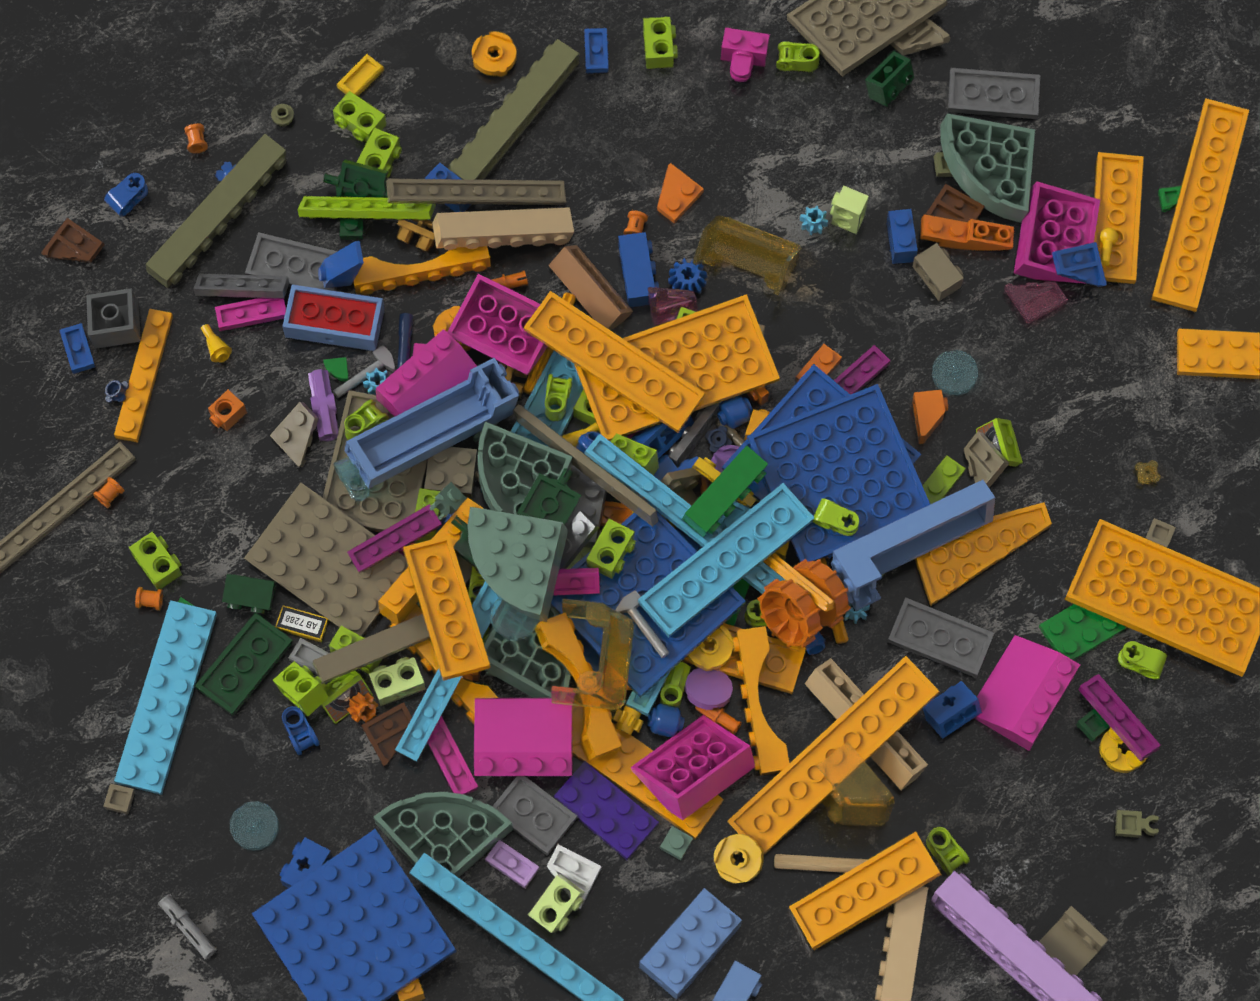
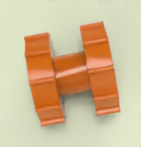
[757,559,851,648]

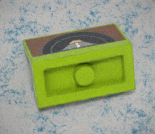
[976,418,1023,467]
[321,670,373,723]

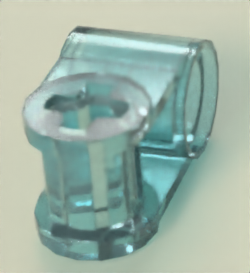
[333,456,370,501]

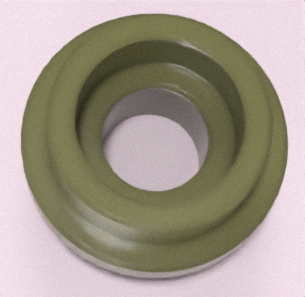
[271,104,294,126]

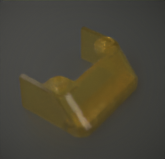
[692,216,801,295]
[552,599,634,710]
[817,742,895,826]

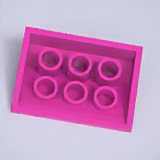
[1014,181,1100,283]
[447,274,548,376]
[376,329,477,417]
[974,635,1080,751]
[474,698,573,776]
[631,715,755,820]

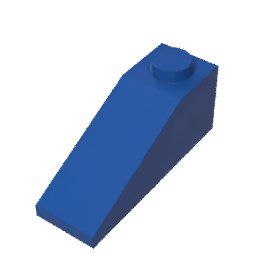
[318,241,364,288]
[631,416,694,459]

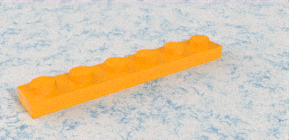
[114,309,173,443]

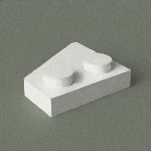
[547,844,602,909]

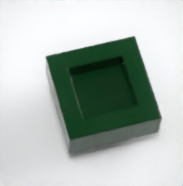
[340,218,364,240]
[1076,709,1110,742]

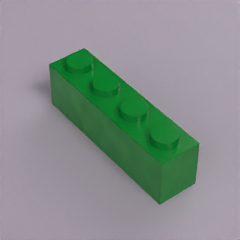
[682,445,768,538]

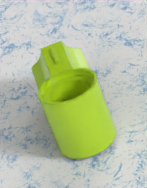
[660,662,691,708]

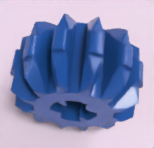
[668,258,707,298]

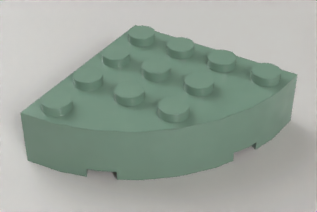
[940,113,1035,223]
[478,422,573,514]
[468,507,568,622]
[483,602,571,698]
[374,792,513,878]

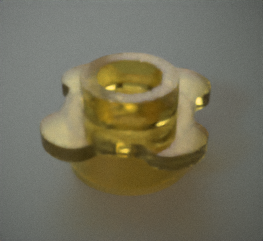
[1135,460,1161,484]

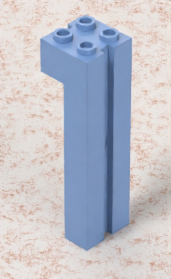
[344,358,519,489]
[831,480,995,611]

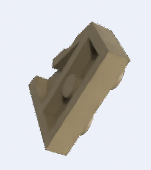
[889,19,950,55]
[270,402,319,467]
[964,432,1009,488]

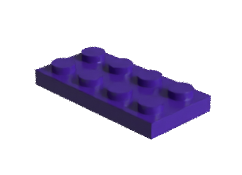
[553,761,659,860]

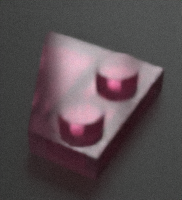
[1004,281,1068,324]
[647,287,698,325]

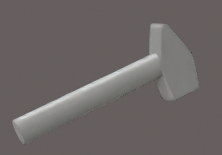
[333,345,395,398]
[615,590,670,658]

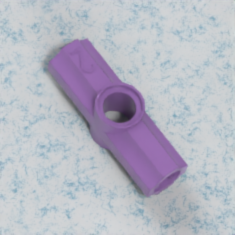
[308,369,339,442]

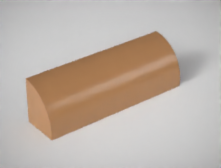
[549,245,633,330]

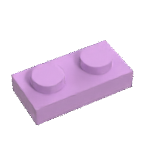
[485,840,539,888]

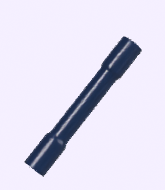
[397,313,413,369]

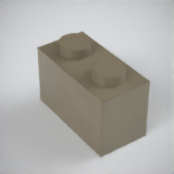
[912,243,964,301]

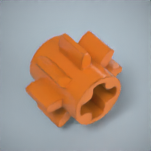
[347,692,379,723]

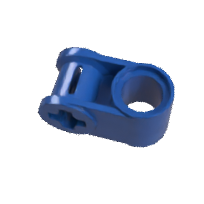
[104,173,148,217]
[282,706,320,756]

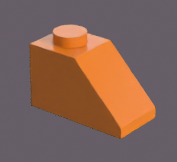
[912,390,948,444]

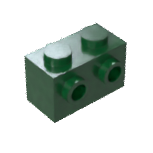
[865,51,914,106]
[222,574,276,614]

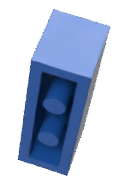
[618,232,660,307]

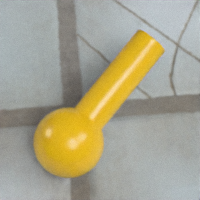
[1100,228,1118,266]

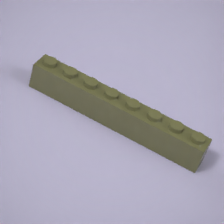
[449,39,579,180]
[146,134,286,288]

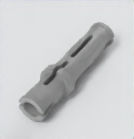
[158,894,217,959]

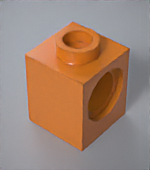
[208,390,247,431]

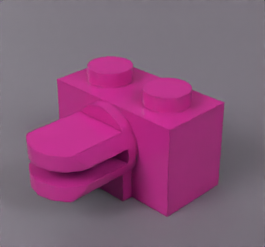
[721,28,769,82]

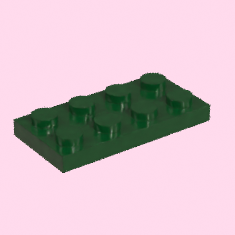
[195,612,293,716]

